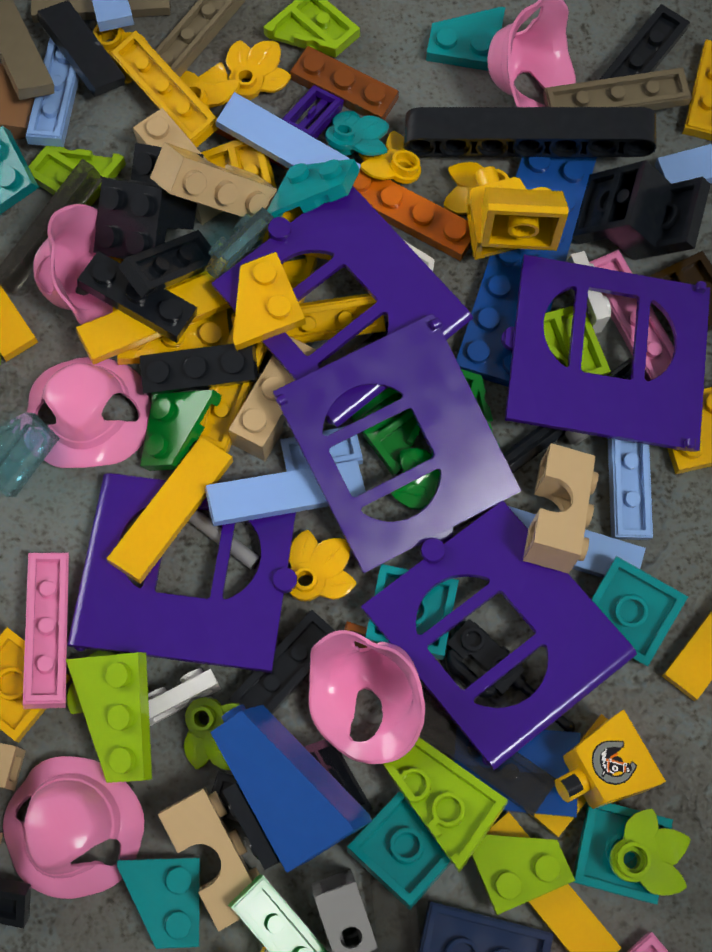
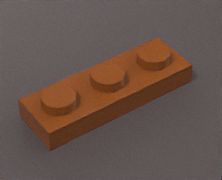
[290,46,399,120]

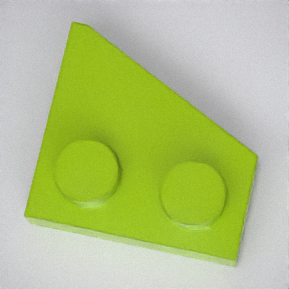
[264,0,360,58]
[28,146,126,206]
[543,305,611,375]
[471,835,575,915]

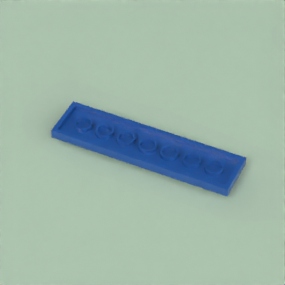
[456,157,597,387]

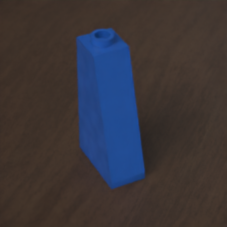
[210,704,372,873]

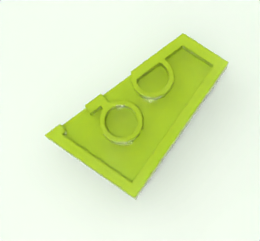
[66,652,152,783]
[381,737,508,873]

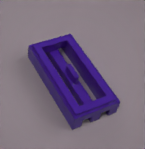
[282,85,344,139]

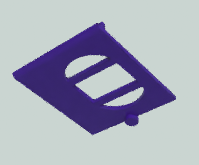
[212,186,473,428]
[501,254,710,452]
[273,313,521,573]
[67,473,297,673]
[361,500,637,770]

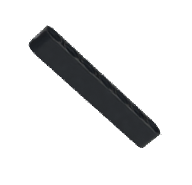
[403,107,657,157]

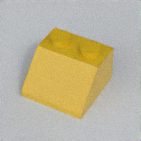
[481,185,568,251]

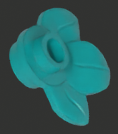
[325,111,390,156]

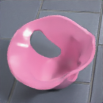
[487,0,576,107]
[33,204,113,325]
[24,357,151,468]
[309,630,425,764]
[3,756,145,899]

